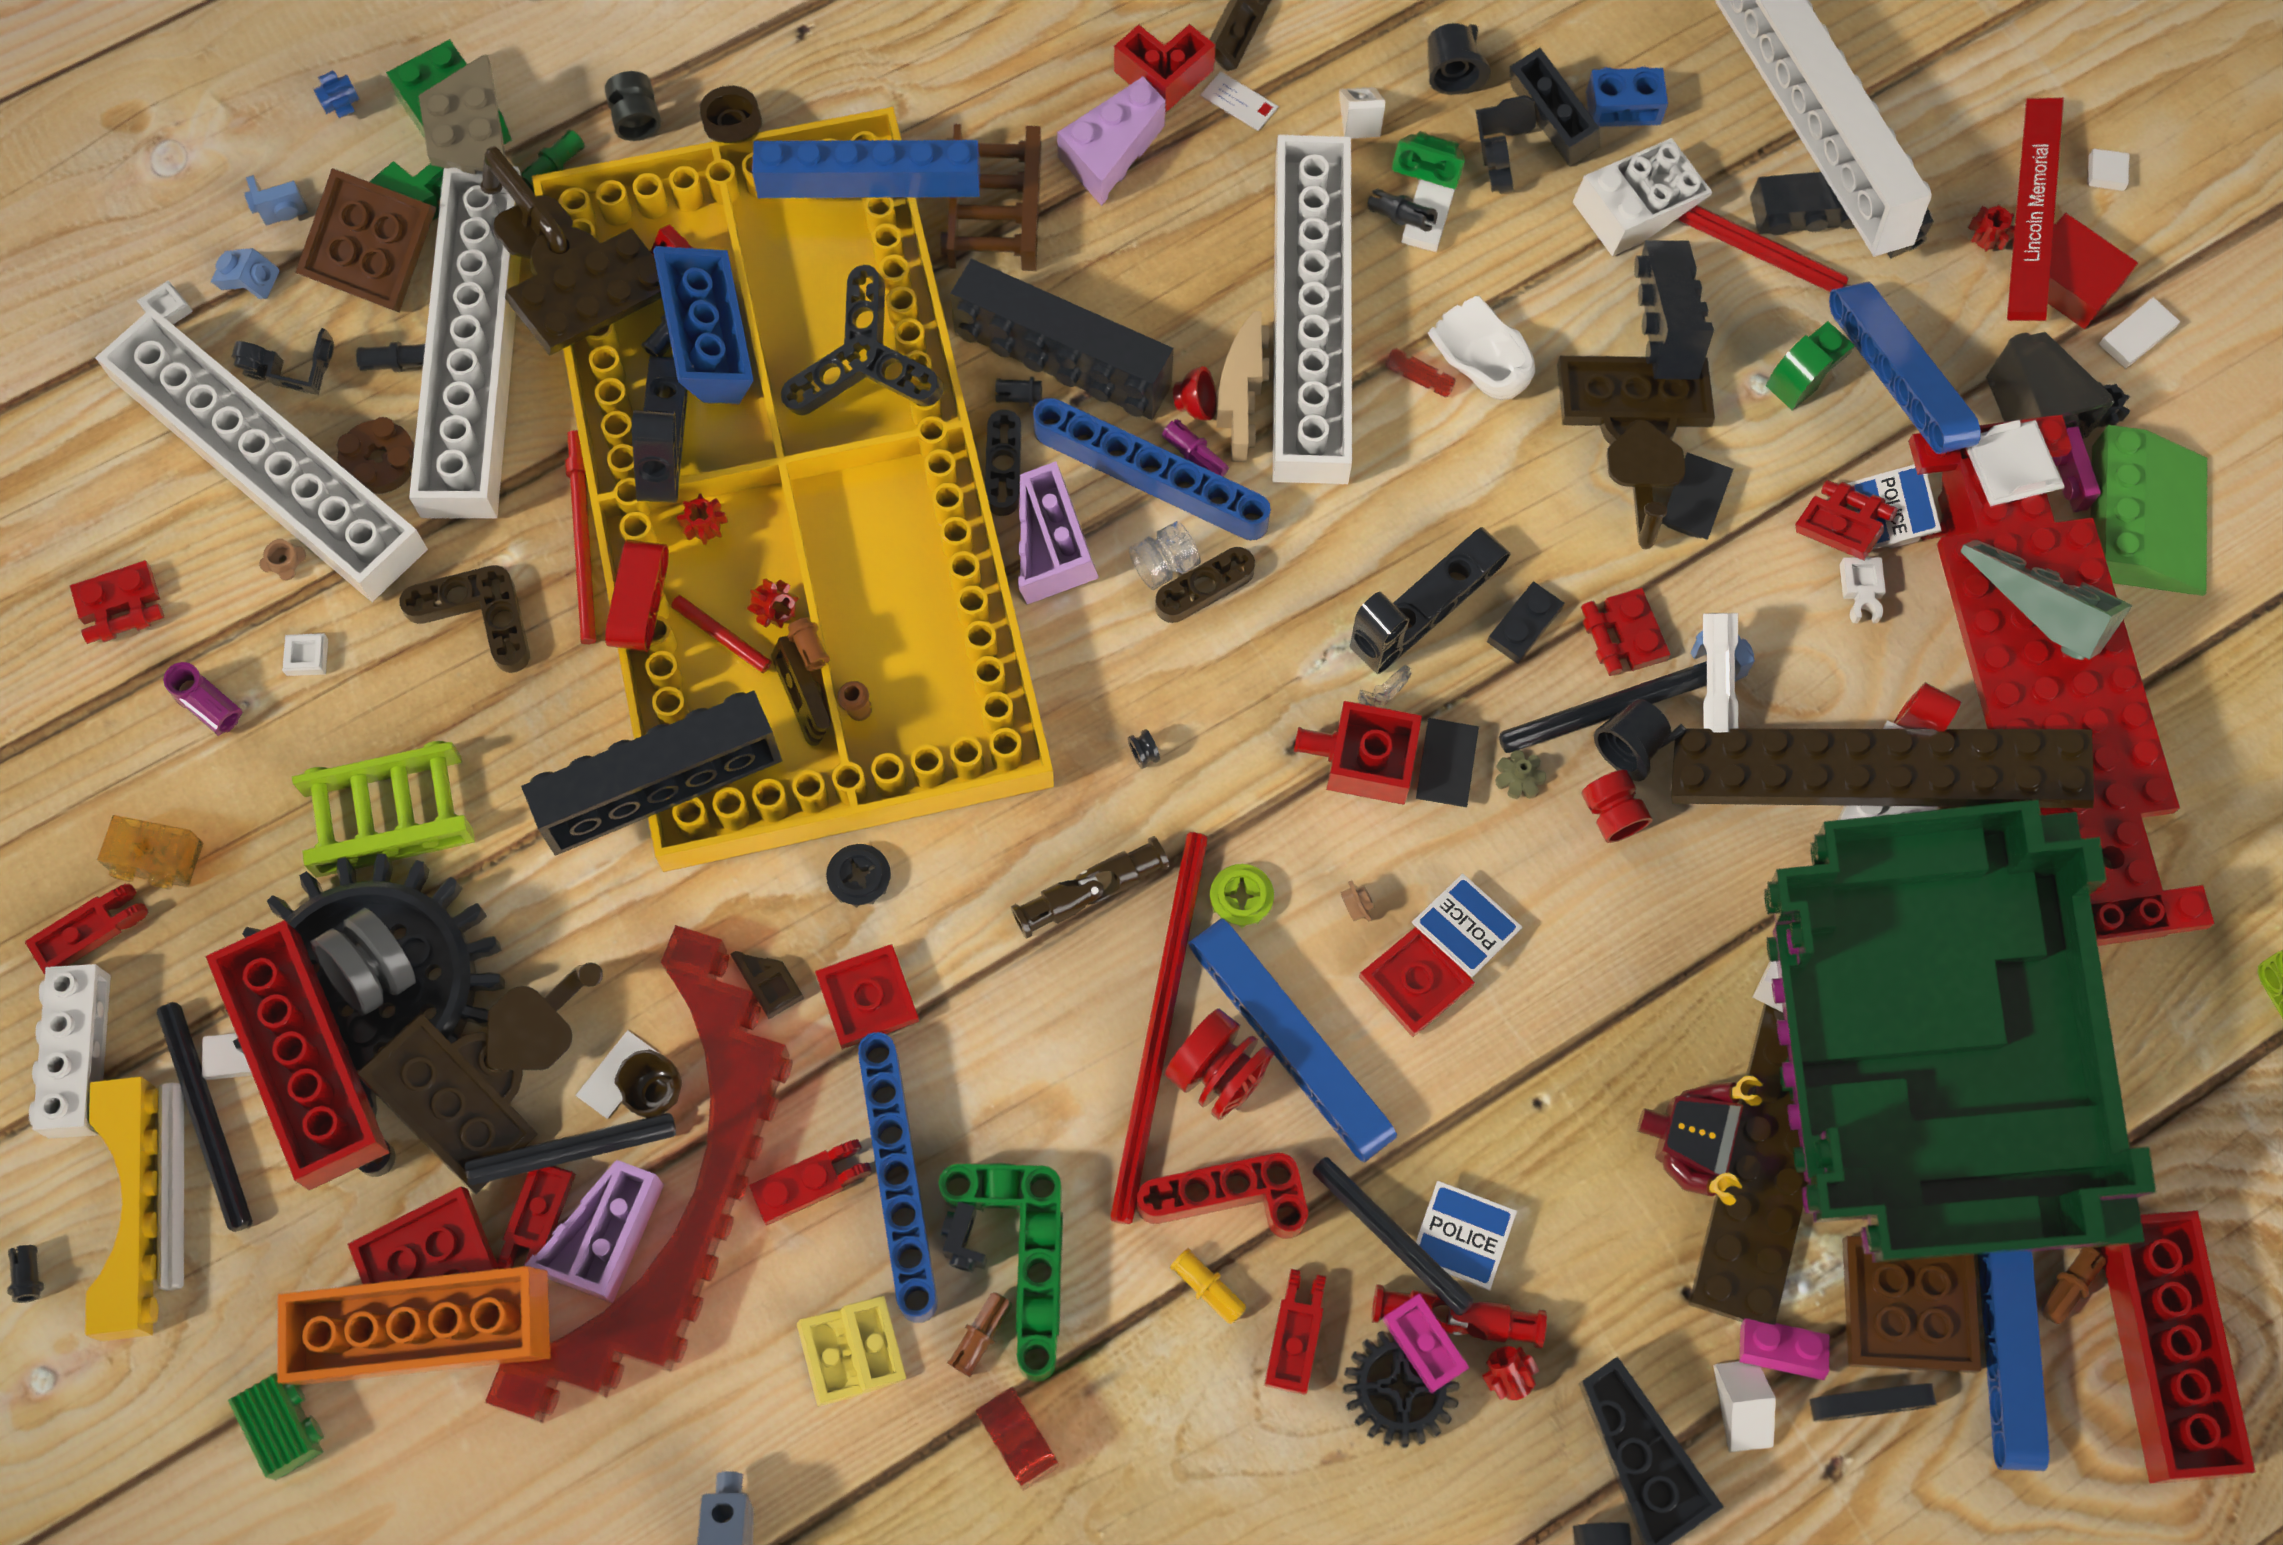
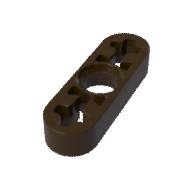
[1155,547,1255,623]

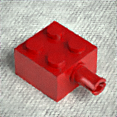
[1294,701,1422,805]

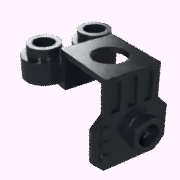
[1476,95,1537,194]
[232,328,334,395]

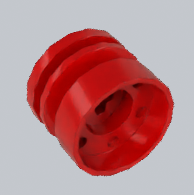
[1164,1008,1274,1121]

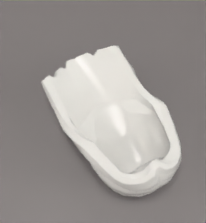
[1428,296,1535,400]

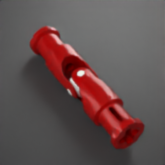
[1371,1284,1547,1349]

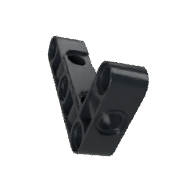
[632,356,688,503]
[1350,527,1511,674]

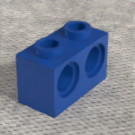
[1586,67,1668,127]

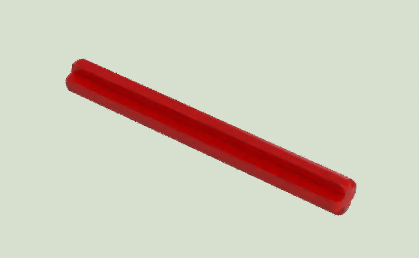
[1678,205,1849,292]

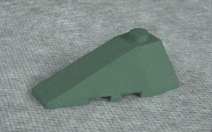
[1960,540,2132,660]

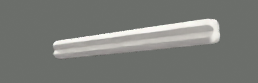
[157,1083,184,1291]

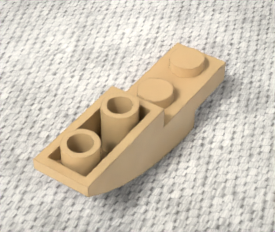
[1216,311,1269,462]

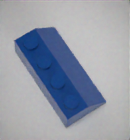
[653,246,754,404]

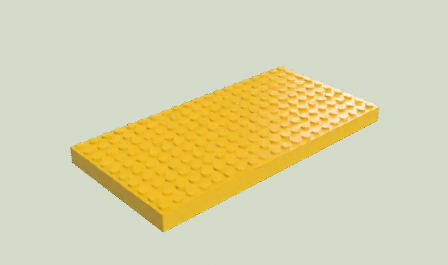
[532,107,1054,872]

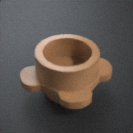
[259,538,306,580]
[1340,880,1375,922]

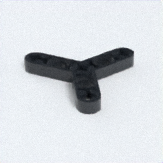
[781,265,943,415]

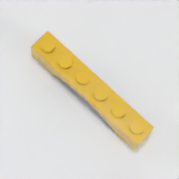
[85,1077,159,1341]

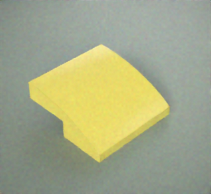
[797,1296,906,1407]

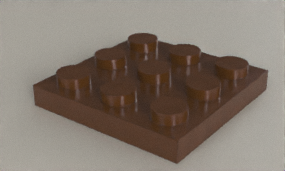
[295,168,436,312]
[1842,1236,1981,1373]

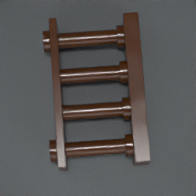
[940,124,1042,271]

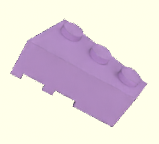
[1057,77,1165,206]
[1018,461,1099,605]
[524,1160,664,1303]

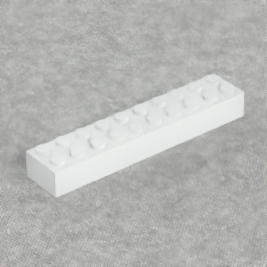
[1715,0,1932,257]
[1273,135,1352,484]
[409,167,522,518]
[95,308,428,602]

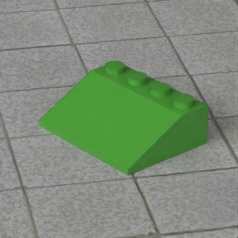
[2090,425,2207,596]

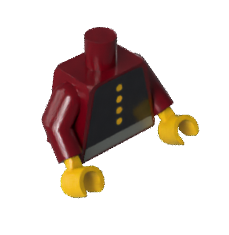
[1637,1076,1763,1205]

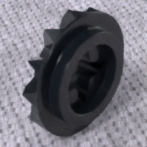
[826,844,891,908]

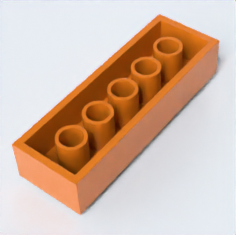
[278,1266,550,1385]

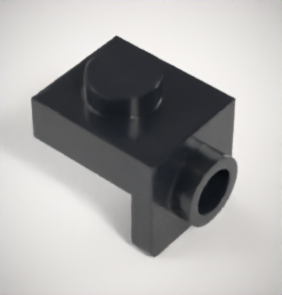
[941,1202,987,1272]

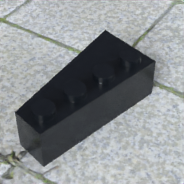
[1634,240,1714,379]
[1578,1356,1724,1545]

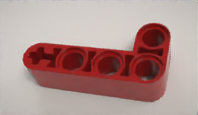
[1137,1153,1308,1239]

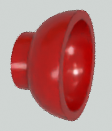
[1173,366,1216,421]

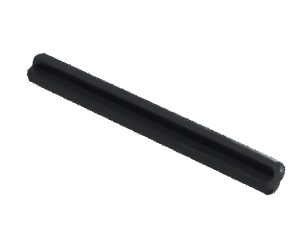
[465,1113,676,1185]
[1312,1157,1474,1316]

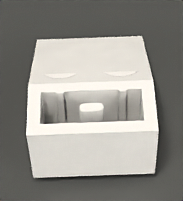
[1573,138,1712,256]

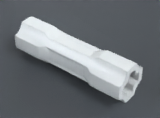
[1703,613,1739,732]

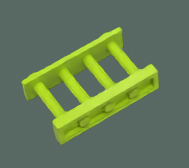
[292,741,475,878]

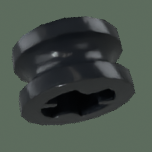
[1127,729,1160,769]

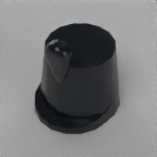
[1427,23,1491,95]
[1593,699,1687,782]

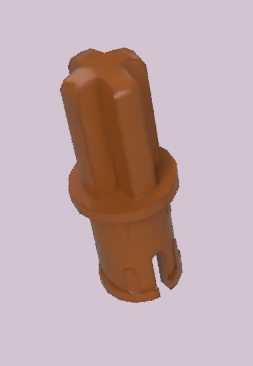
[2041,1248,2107,1324]
[947,1292,1012,1378]

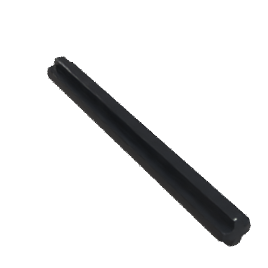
[1499,661,1707,753]
[157,1002,252,1232]

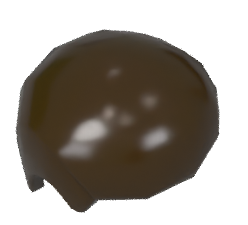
[614,1049,682,1118]

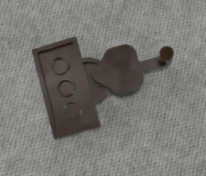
[480,146,662,356]
[1557,356,1715,550]
[355,962,603,1194]

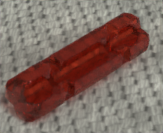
[1385,348,1456,397]

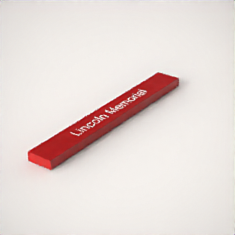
[2007,98,2064,321]

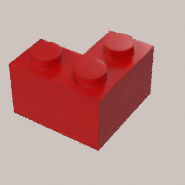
[1114,24,1216,113]

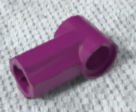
[163,662,243,736]

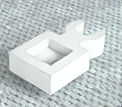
[1839,557,1886,623]

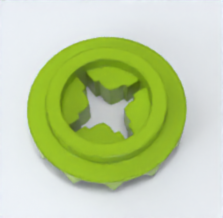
[1210,864,1274,928]

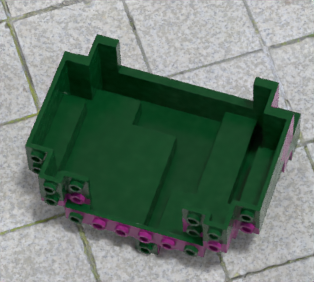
[1764,800,2156,1263]

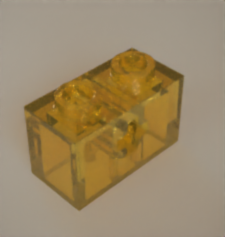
[97,815,204,890]

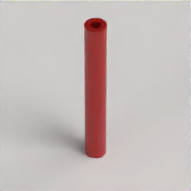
[671,595,772,673]

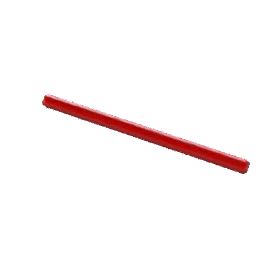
[1110,832,1208,1224]

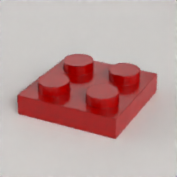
[1359,927,1475,1037]
[815,944,920,1049]

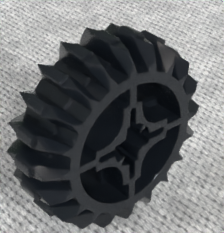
[1342,1331,1460,1448]

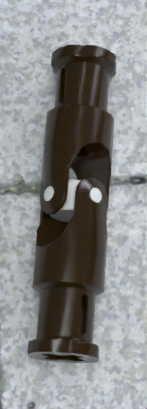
[1010,836,1170,939]

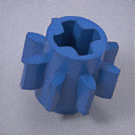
[313,70,360,118]

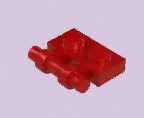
[1795,480,1897,561]
[70,560,164,644]
[1581,587,1671,676]

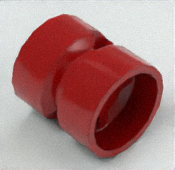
[1581,770,1653,843]

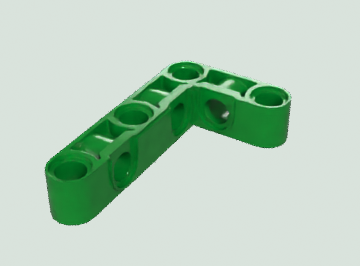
[939,1163,1063,1382]

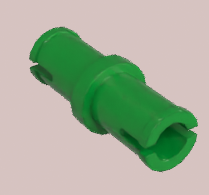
[520,129,585,193]

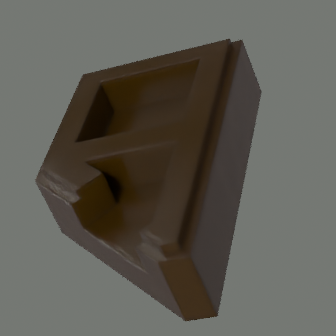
[730,951,804,1019]

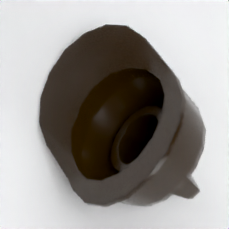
[700,85,762,143]

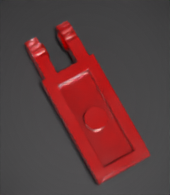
[25,883,149,975]
[749,1139,872,1226]
[497,1166,576,1269]
[1264,1268,1326,1395]

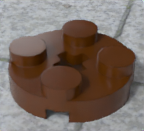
[337,417,415,494]

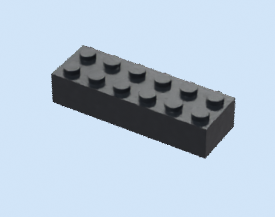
[950,258,1174,420]
[521,690,782,856]

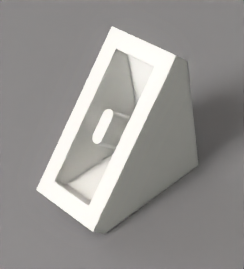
[1339,87,1385,139]
[1713,1362,1776,1452]

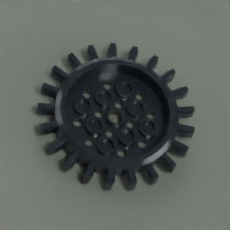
[225,854,505,1118]

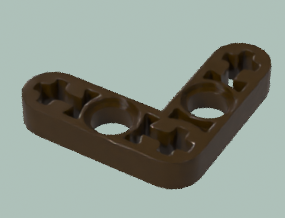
[399,565,530,673]

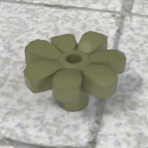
[1495,750,1546,799]

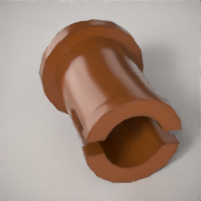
[787,617,830,671]
[837,681,872,721]

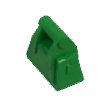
[1392,131,1465,189]

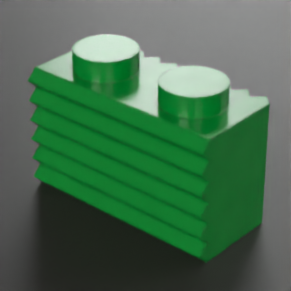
[228,1373,324,1481]

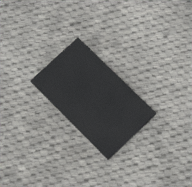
[1662,452,1733,540]
[1416,718,1479,808]

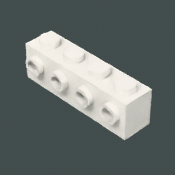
[29,964,111,1139]

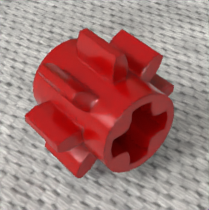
[1968,204,2015,251]
[677,494,728,545]
[747,578,799,628]
[1482,1346,1539,1401]

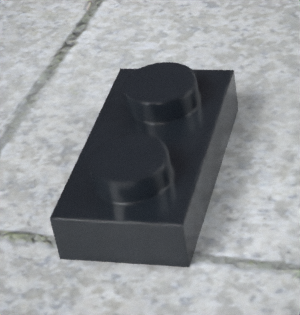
[1487,581,1564,664]

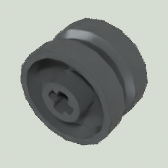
[311,908,415,1016]

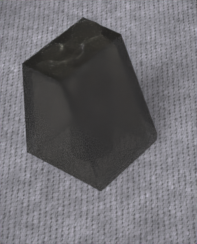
[1986,332,2114,439]

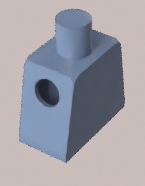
[697,1471,754,1545]

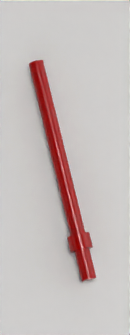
[565,430,596,645]

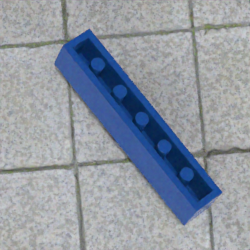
[752,140,980,198]

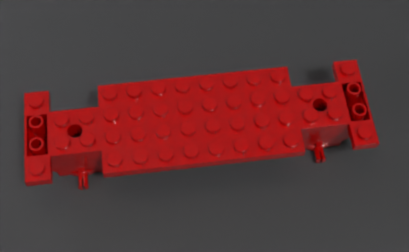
[1908,415,2215,946]

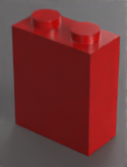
[2048,212,2139,330]

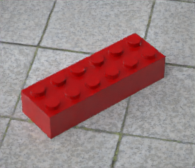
[205,920,390,1191]
[2101,1210,2256,1484]

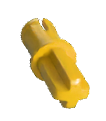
[1170,1248,1246,1324]

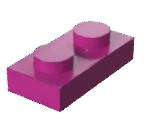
[2052,427,2101,513]
[1382,1294,1469,1394]
[1739,1318,1829,1380]

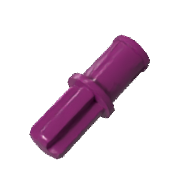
[1162,419,1229,477]

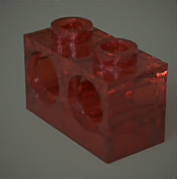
[975,1386,1059,1491]

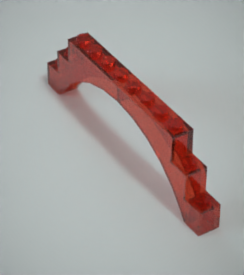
[485,925,793,1424]

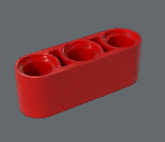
[605,540,669,651]
[1894,682,1962,732]

